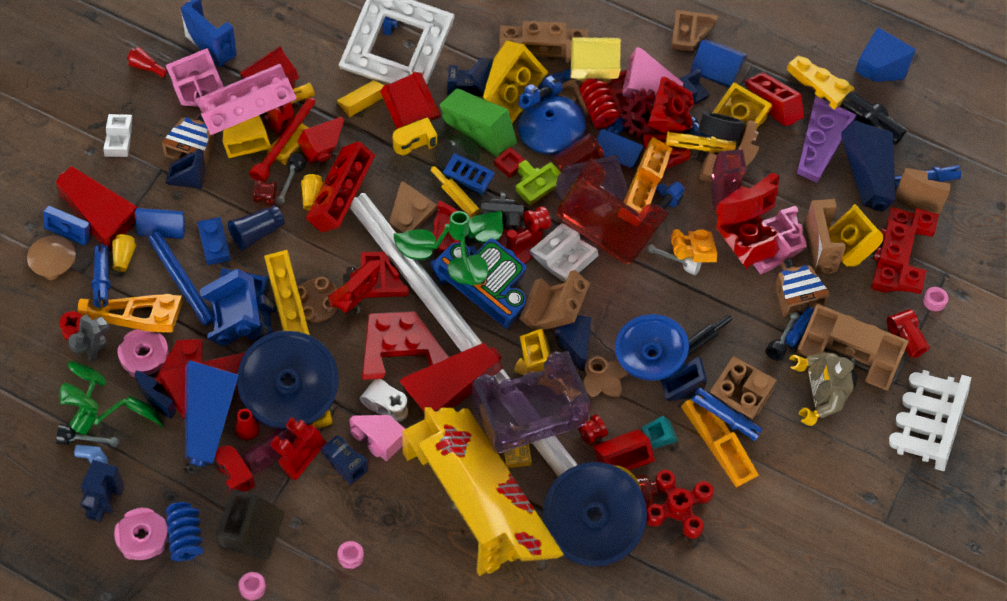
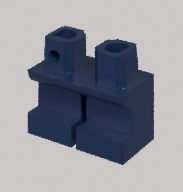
[80,460,125,522]

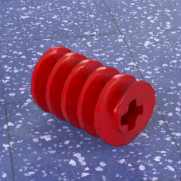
[579,79,620,129]

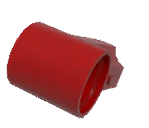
[886,309,930,359]

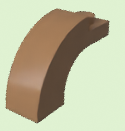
[698,120,759,182]

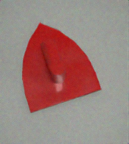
[497,227,543,264]

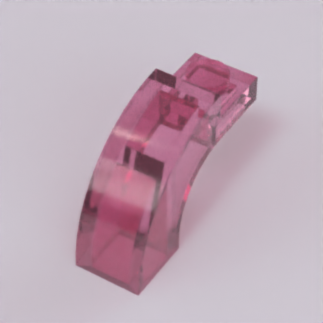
[711,149,747,210]

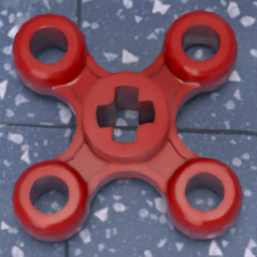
[646,470,714,539]

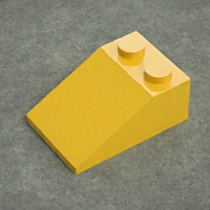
[483,41,548,124]

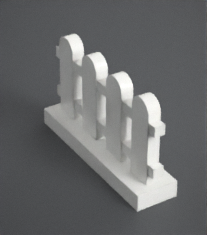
[889,370,972,471]

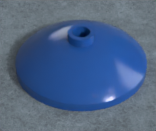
[518,96,586,155]
[615,314,689,381]

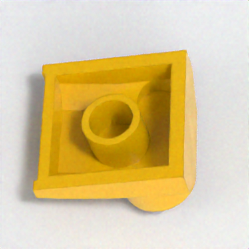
[712,82,772,131]
[828,204,883,267]

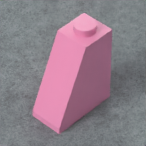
[622,47,683,105]

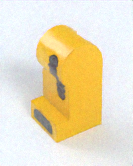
[392,117,437,155]

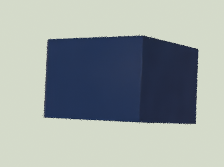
[165,149,206,189]
[661,357,707,401]

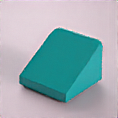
[642,416,678,449]

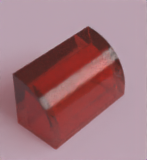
[552,133,605,180]

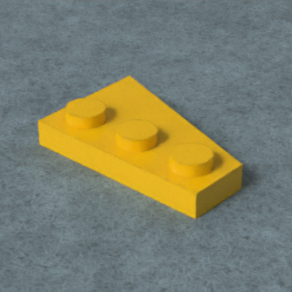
[786,56,855,110]

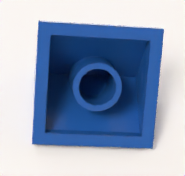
[690,39,747,88]

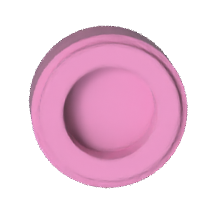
[923,287,948,311]
[338,541,364,569]
[239,572,266,600]

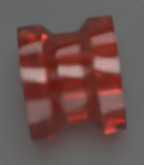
[253,179,277,206]

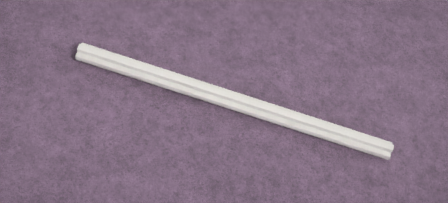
[350,193,578,477]

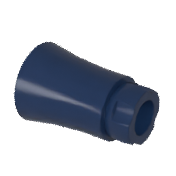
[228,205,285,251]

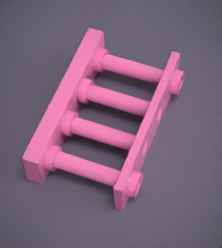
[196,64,296,135]

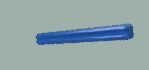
[148,232,214,326]

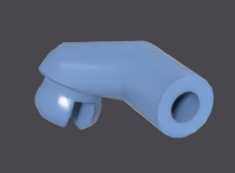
[75,445,108,464]

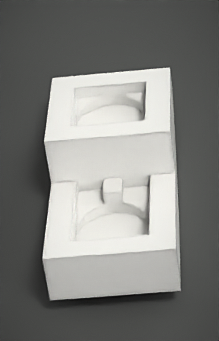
[104,114,132,157]

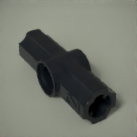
[840,92,907,145]

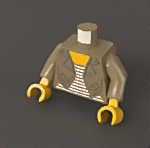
[789,352,854,426]

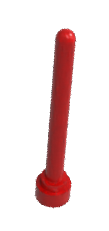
[249,97,316,184]

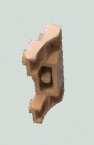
[499,21,588,63]
[796,304,908,391]

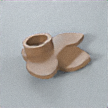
[583,356,629,399]

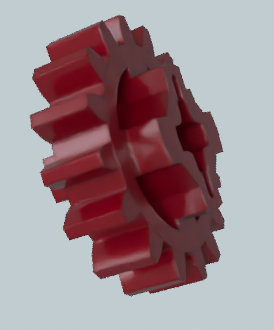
[620,88,657,138]

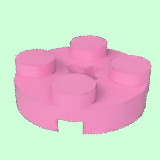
[118,329,169,377]
[114,508,168,560]

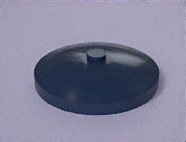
[237,331,339,430]
[543,462,647,567]

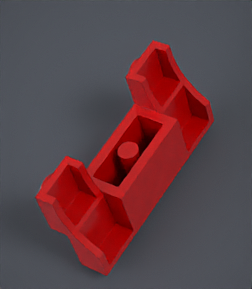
[871,207,939,294]

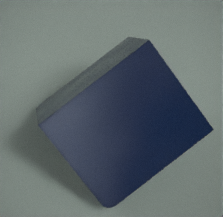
[679,69,709,105]

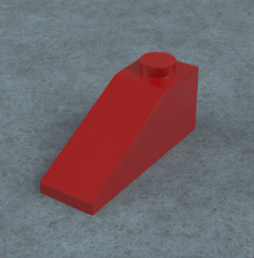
[745,72,804,126]

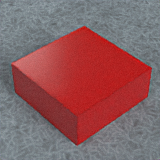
[494,147,525,178]

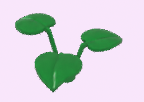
[394,211,503,285]
[59,360,163,435]

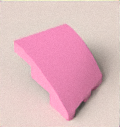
[166,48,224,107]
[753,206,807,275]

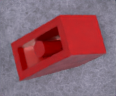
[297,117,344,164]

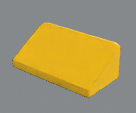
[337,80,384,117]
[520,328,555,373]

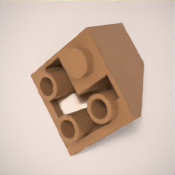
[709,356,777,419]

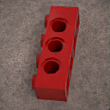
[305,141,376,233]

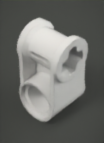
[360,379,408,422]

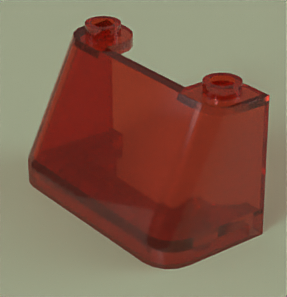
[557,158,669,263]

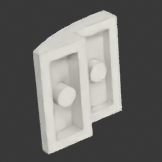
[530,223,599,283]

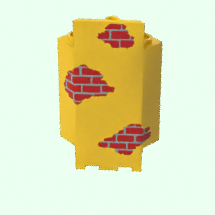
[402,407,564,576]

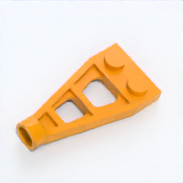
[78,294,183,333]

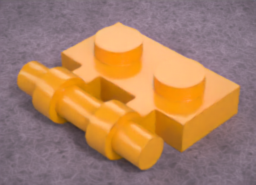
[670,229,717,262]

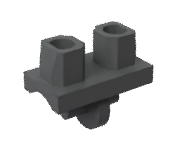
[481,192,524,231]
[68,315,109,363]

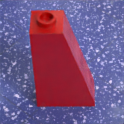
[56,166,137,252]
[399,343,503,413]
[157,352,246,420]

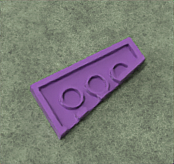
[797,96,856,183]

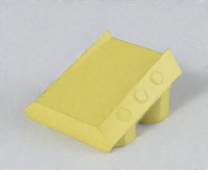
[570,38,621,84]

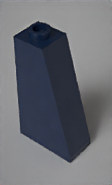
[841,120,896,212]

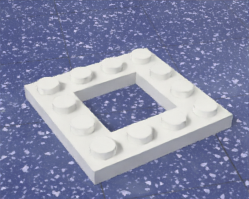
[338,0,455,85]

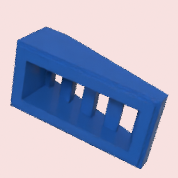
[443,153,495,196]

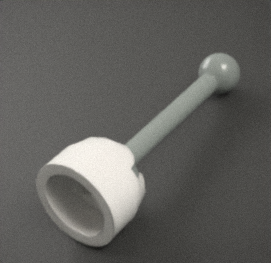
[646,244,702,276]

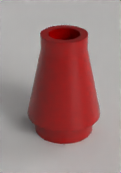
[234,408,260,440]

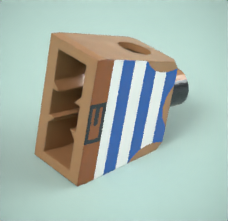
[162,113,215,166]
[775,259,830,317]

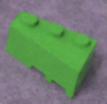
[440,89,517,157]

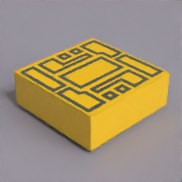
[503,439,531,468]

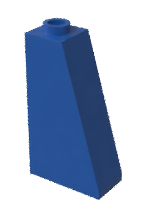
[185,360,239,468]

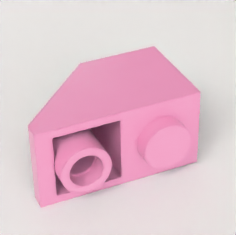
[350,415,405,461]

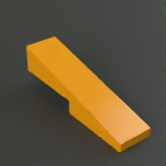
[618,137,672,226]
[681,391,759,488]

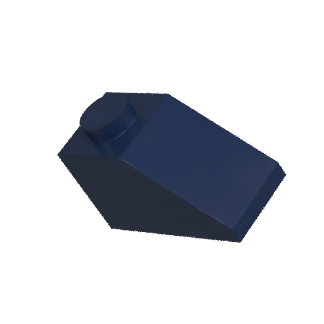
[555,315,592,371]

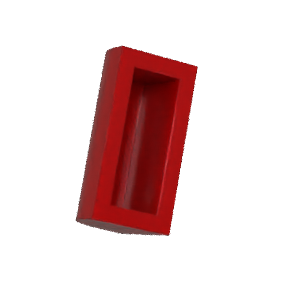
[593,429,655,471]

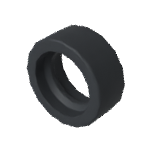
[699,112,745,141]

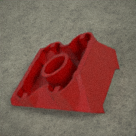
[239,46,299,89]
[380,72,441,129]
[647,77,694,135]
[716,216,780,269]
[328,260,381,313]

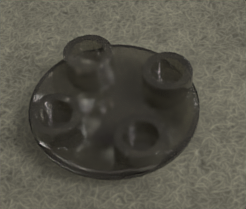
[435,135,480,173]

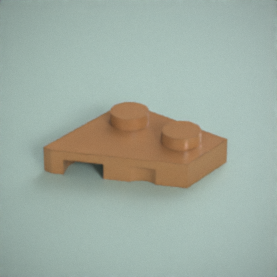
[671,10,718,52]
[389,181,437,233]

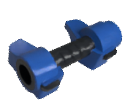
[518,76,563,110]
[643,182,685,227]

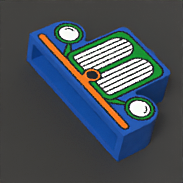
[433,238,527,330]

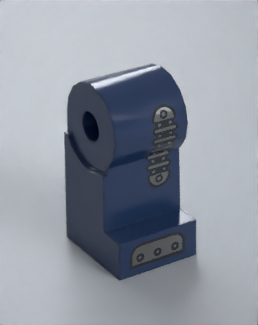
[447,65,483,96]
[245,295,276,342]
[320,435,368,485]

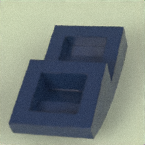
[134,370,176,419]

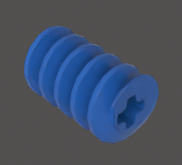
[166,502,203,561]

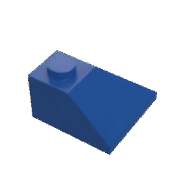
[855,27,916,82]

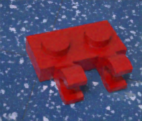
[270,417,326,480]

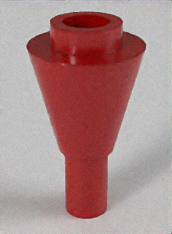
[127,46,168,78]

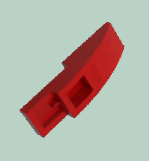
[716,173,780,225]

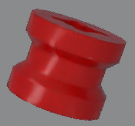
[523,206,551,234]
[59,311,83,341]
[577,414,608,445]

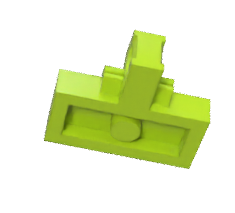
[515,160,566,206]

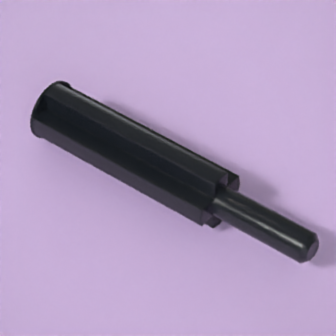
[688,315,732,356]

